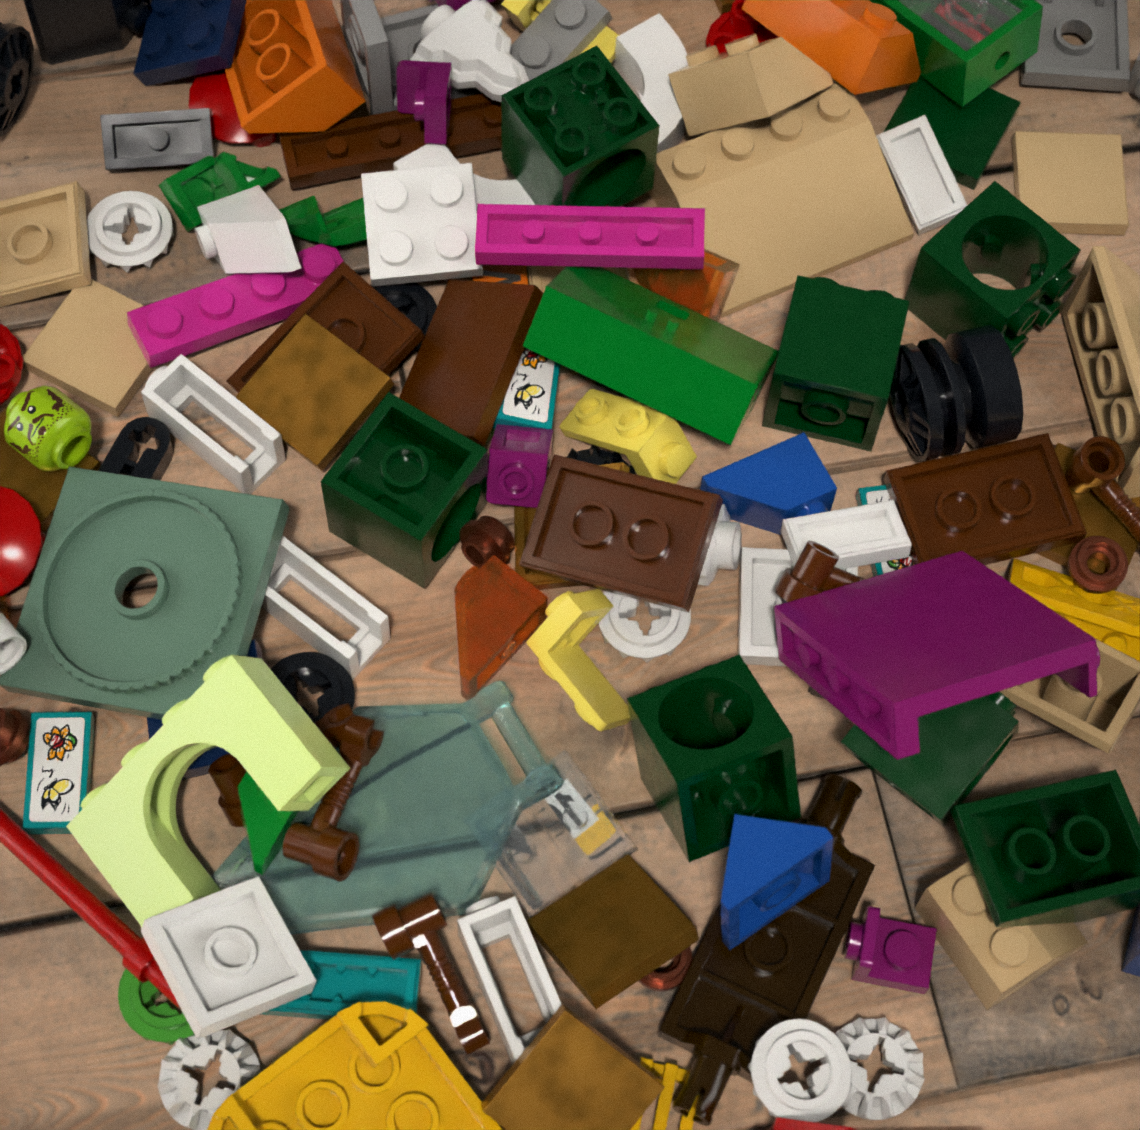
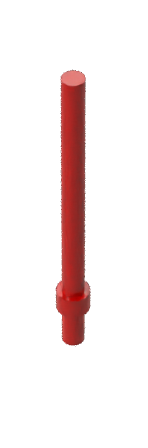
[0,808,181,1010]

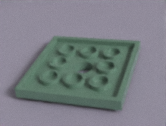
[0,466,290,720]

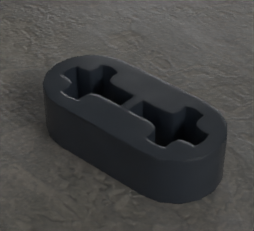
[98,417,174,480]

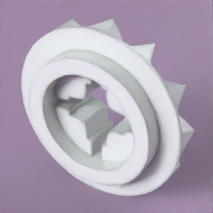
[87,191,174,273]
[598,591,691,663]
[835,1017,925,1120]
[748,1019,852,1122]
[158,1030,261,1130]

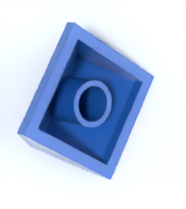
[721,814,834,951]

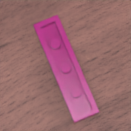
[475,204,705,269]
[127,243,343,368]

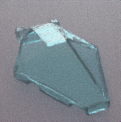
[211,681,564,934]

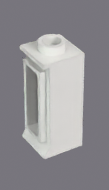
[141,354,286,494]
[261,535,391,681]
[457,896,562,1065]

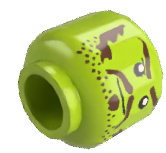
[4,385,92,472]

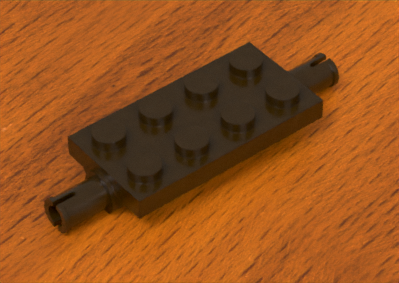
[658,774,875,1126]

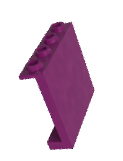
[774,551,1100,760]

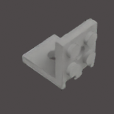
[340,0,482,115]
[1020,0,1130,92]

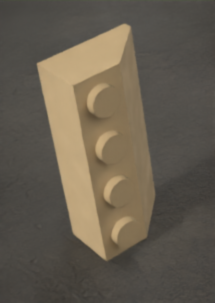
[1061,246,1140,498]

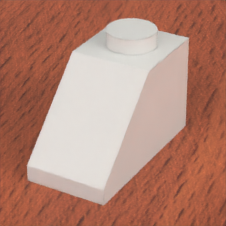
[195,185,301,274]

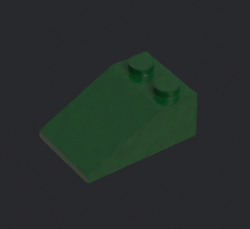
[950,770,1140,928]

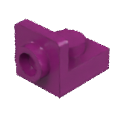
[396,60,452,144]
[486,424,554,508]
[844,906,937,994]

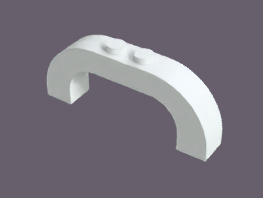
[393,13,688,207]

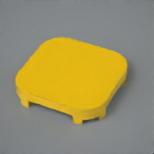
[207,1001,502,1130]

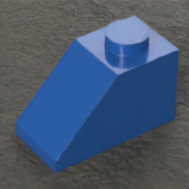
[700,432,837,535]

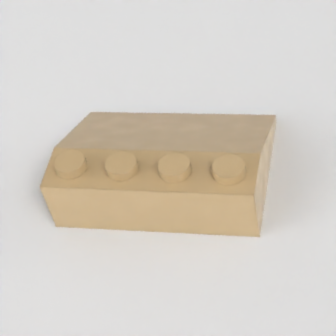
[648,82,914,318]

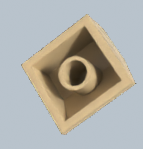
[668,34,834,136]
[999,639,1140,753]
[915,861,1088,1011]

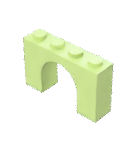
[66,655,350,926]

